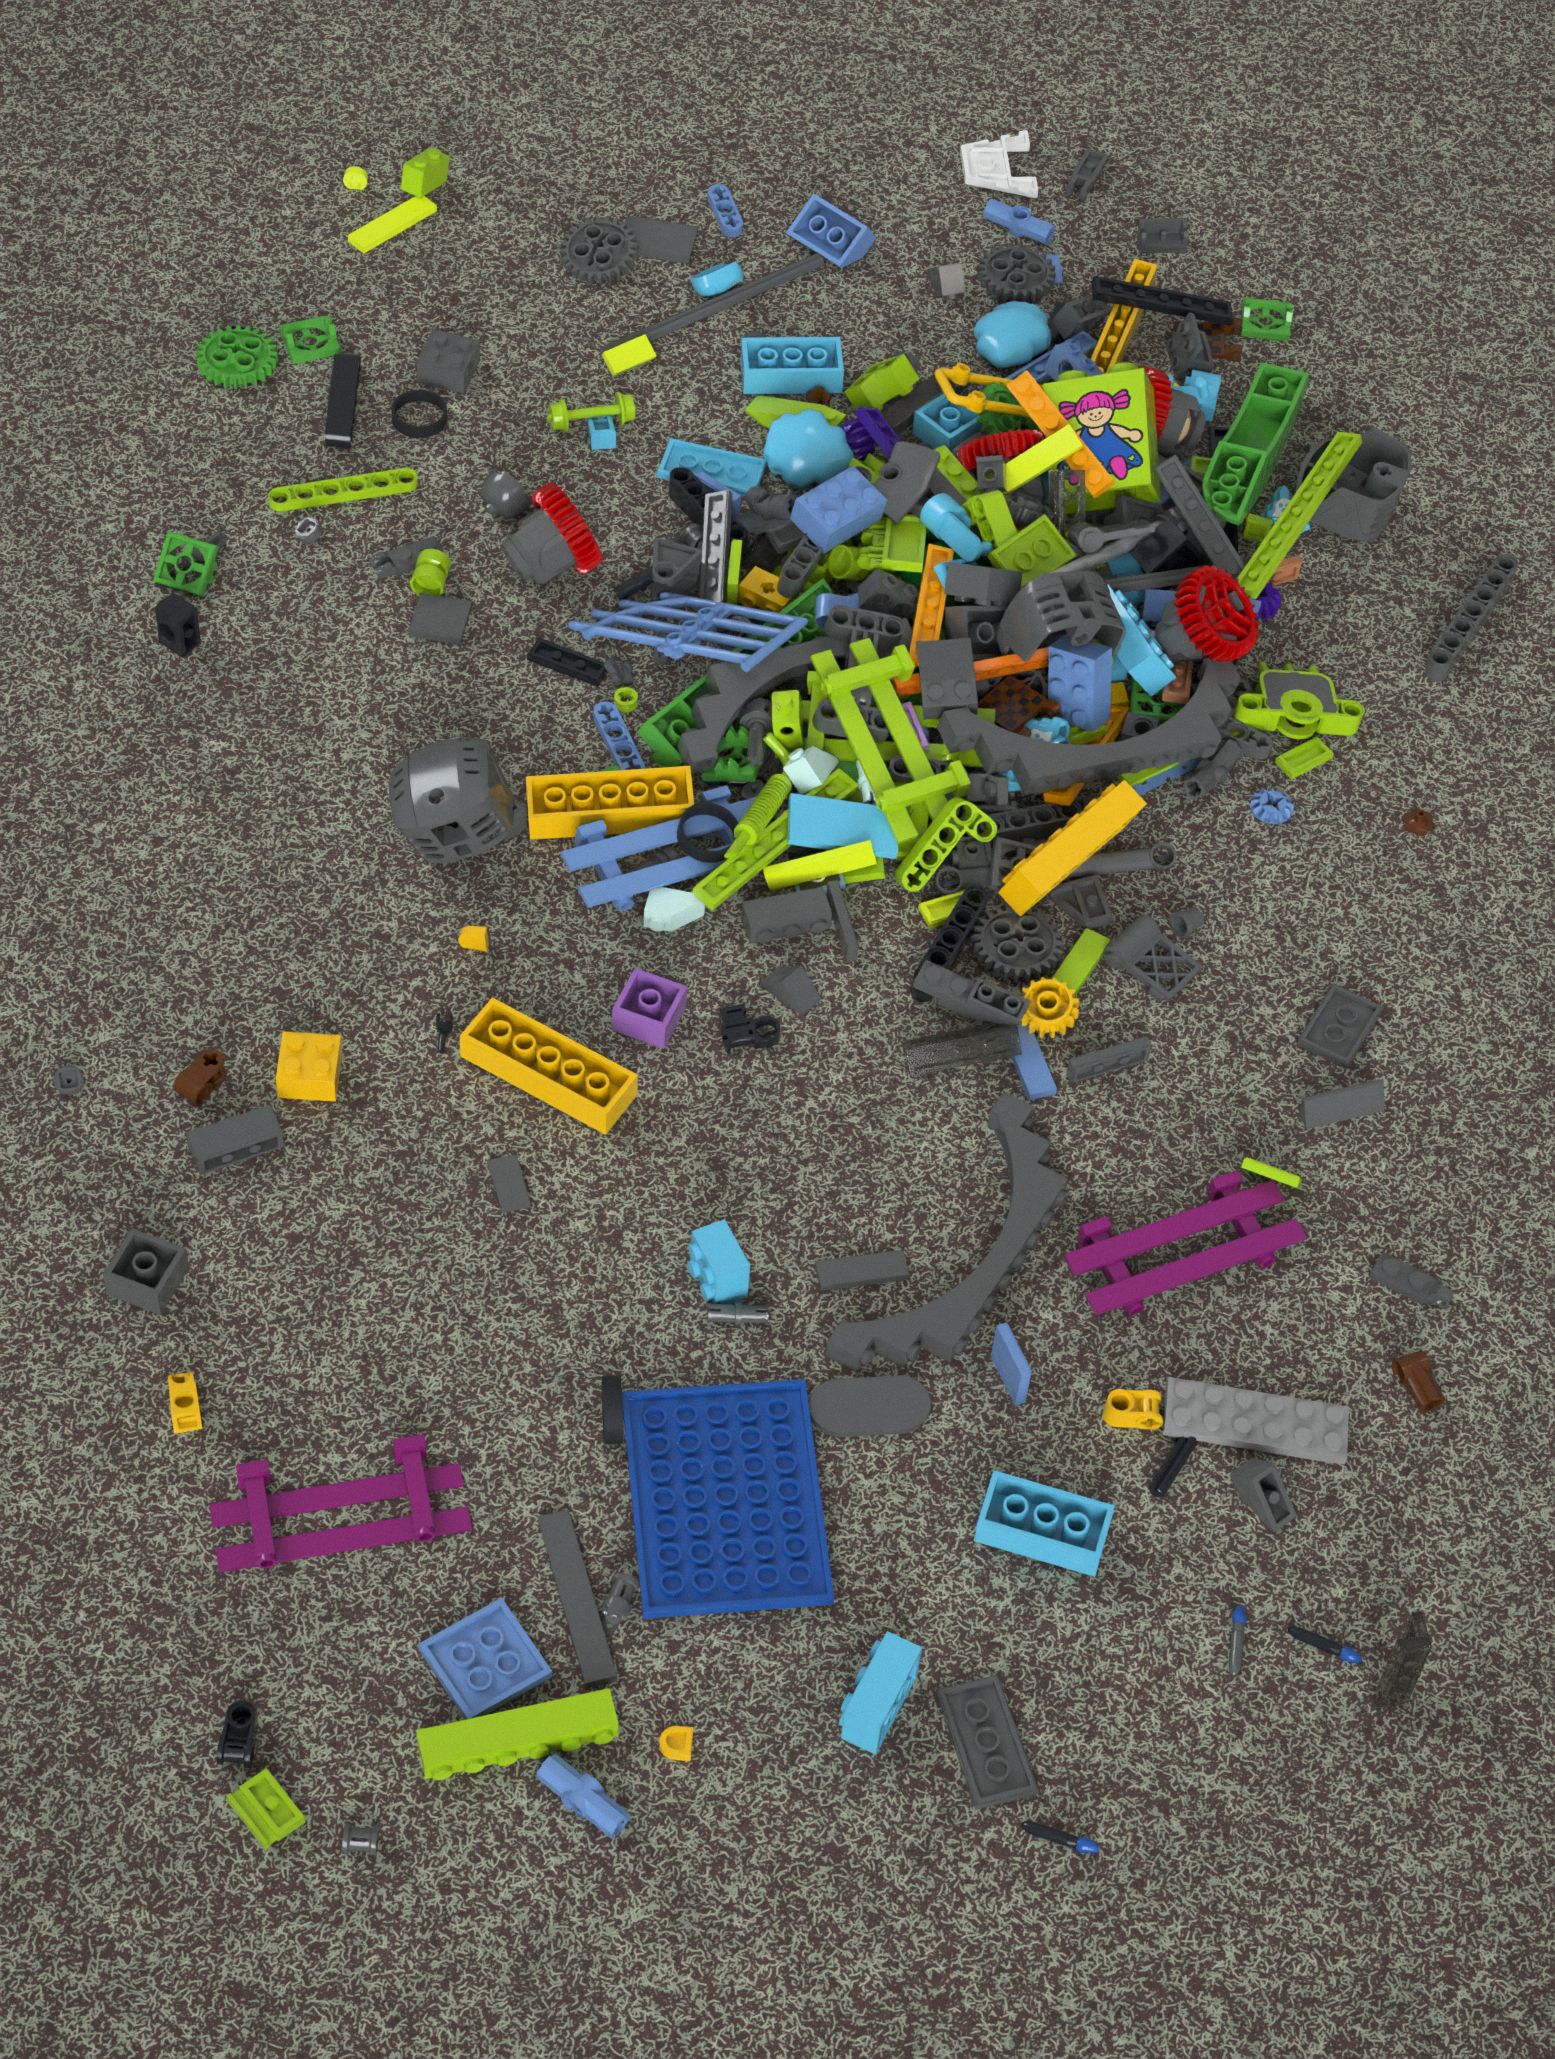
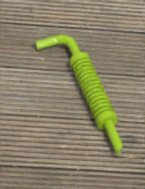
[724,732,792,858]

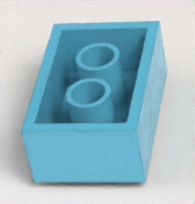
[838,1631,922,1755]

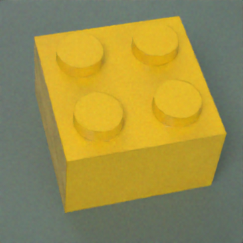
[276,1031,342,1101]

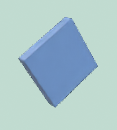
[991,1323,1032,1406]

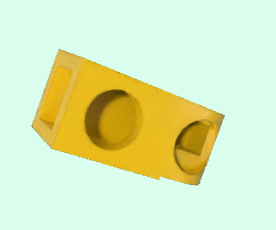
[168,1372,202,1434]

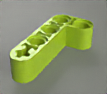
[962,490,1017,568]
[895,797,997,892]

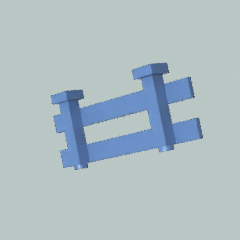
[560,785,788,911]

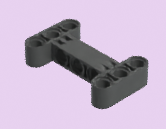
[812,605,905,743]

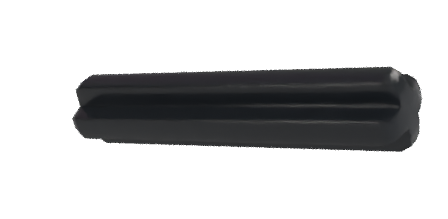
[1148,1436,1199,1498]

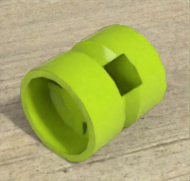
[828,545,874,582]
[410,549,451,596]

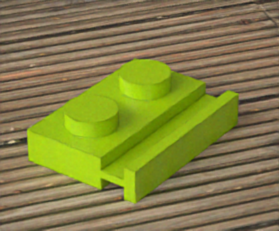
[226,1768,306,1851]

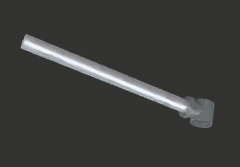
[1025,506,1189,585]

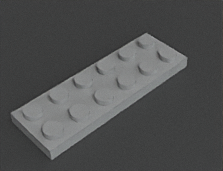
[1162,1377,1349,1465]

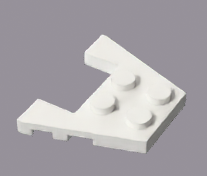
[960,130,1038,198]

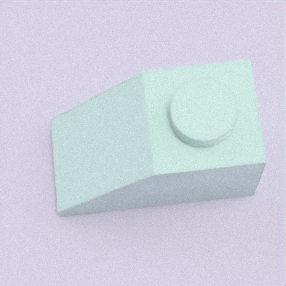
[783,746,839,795]
[643,887,705,932]

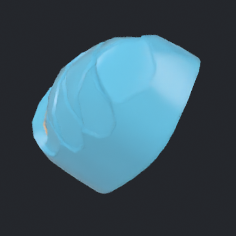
[690,261,744,297]

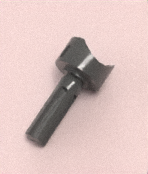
[739,698,773,767]

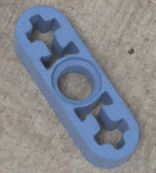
[708,184,743,237]

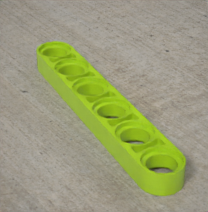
[268,468,418,511]

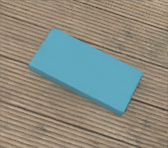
[657,438,768,497]
[788,793,898,859]

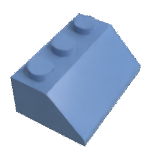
[786,193,876,268]

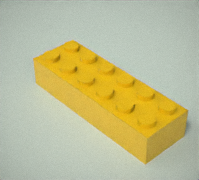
[526,766,694,840]
[998,780,1147,917]
[460,997,638,1135]

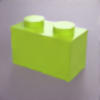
[401,148,450,198]

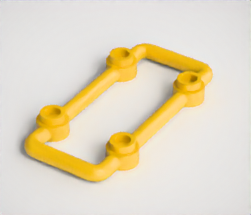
[934,363,1043,418]

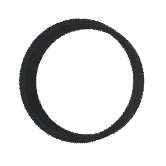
[391,390,447,438]
[677,803,738,863]
[602,1375,623,1445]

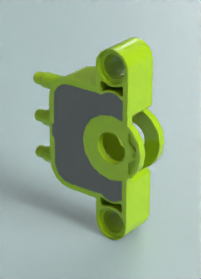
[1233,662,1365,740]

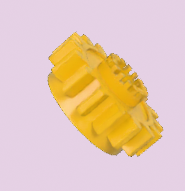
[1021,977,1079,1038]

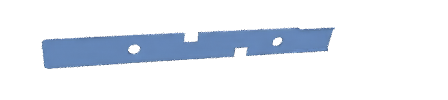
[1132,757,1203,795]

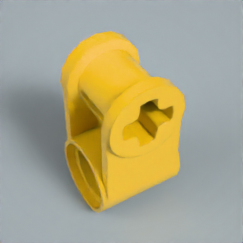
[1102,1389,1163,1429]

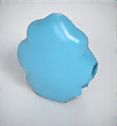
[974,301,1051,368]
[763,410,854,490]

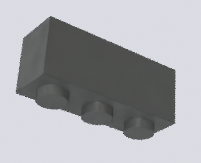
[741,887,832,943]
[186,1105,284,1175]

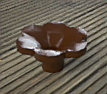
[806,386,831,407]
[1402,809,1436,836]

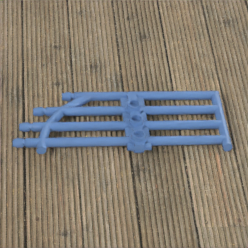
[568,592,808,672]

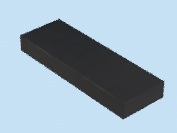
[527,638,608,687]

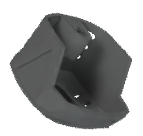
[1295,427,1412,542]
[997,570,1126,661]
[388,736,514,863]

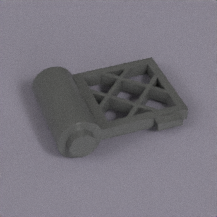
[1068,519,1155,553]
[1104,914,1203,1003]

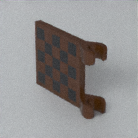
[1175,318,1242,362]
[978,675,1062,738]

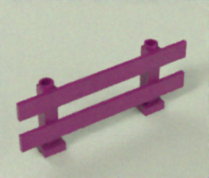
[1064,1170,1307,1316]
[209,1434,472,1573]

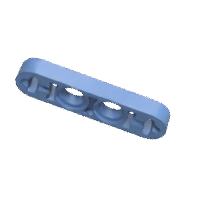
[593,702,646,770]

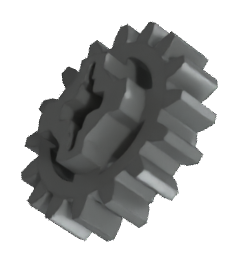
[1003,492,1054,527]

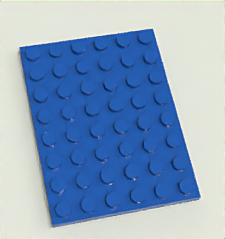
[622,1379,834,1619]

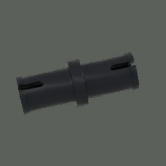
[613,565,666,600]

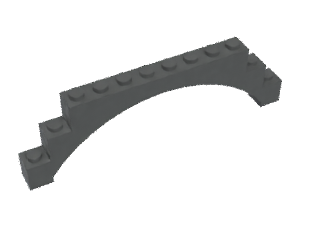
[677,618,990,774]
[937,657,1241,795]
[826,1091,1069,1373]

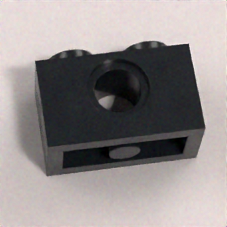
[155,592,201,658]

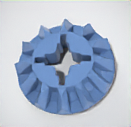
[1250,787,1294,824]

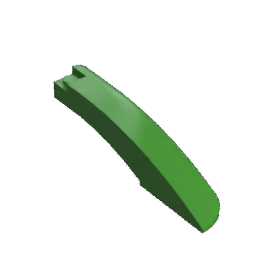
[1202,362,1309,525]
[637,578,833,767]

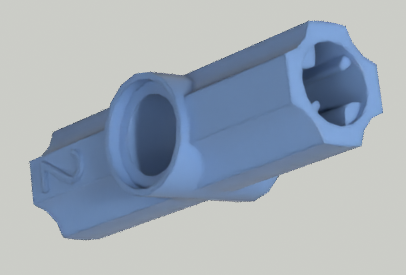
[983,198,1056,245]
[536,1754,630,1839]

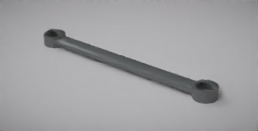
[934,842,1177,895]

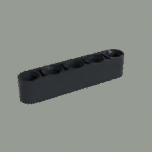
[325,353,361,448]
[669,467,748,559]
[910,885,989,1002]

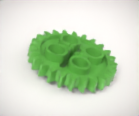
[196,325,278,389]
[976,382,1041,436]

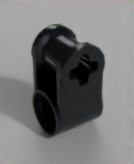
[216,1700,258,1768]

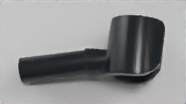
[436,1013,453,1053]

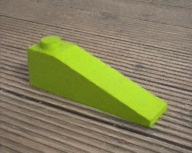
[745,395,846,429]

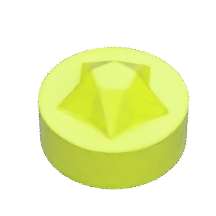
[343,166,368,190]

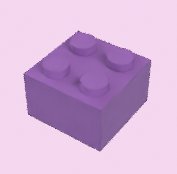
[612,968,688,1049]

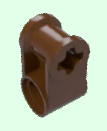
[173,1049,227,1106]

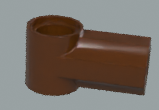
[1391,1351,1445,1412]

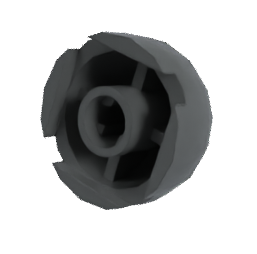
[481,468,532,518]

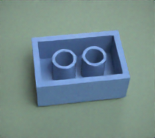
[790,466,887,553]
[1048,634,1112,732]

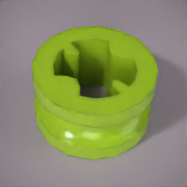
[614,687,638,713]

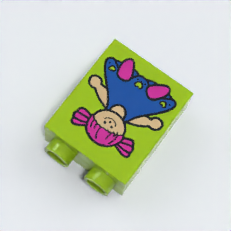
[1043,362,1161,516]

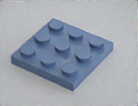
[418,1598,552,1720]

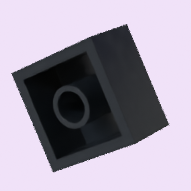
[1130,518,1205,591]

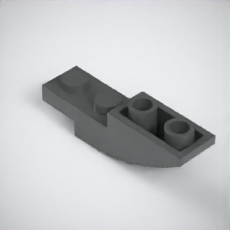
[913,960,1031,1025]

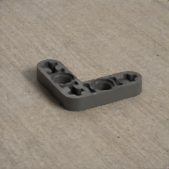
[1217,679,1273,760]

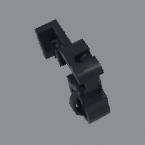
[719,1004,781,1054]

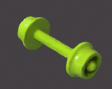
[547,392,637,433]

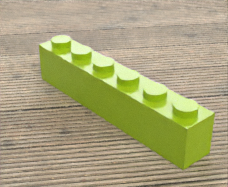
[416,1688,619,1780]

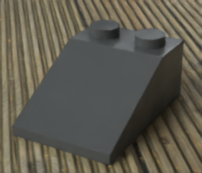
[916,638,978,720]

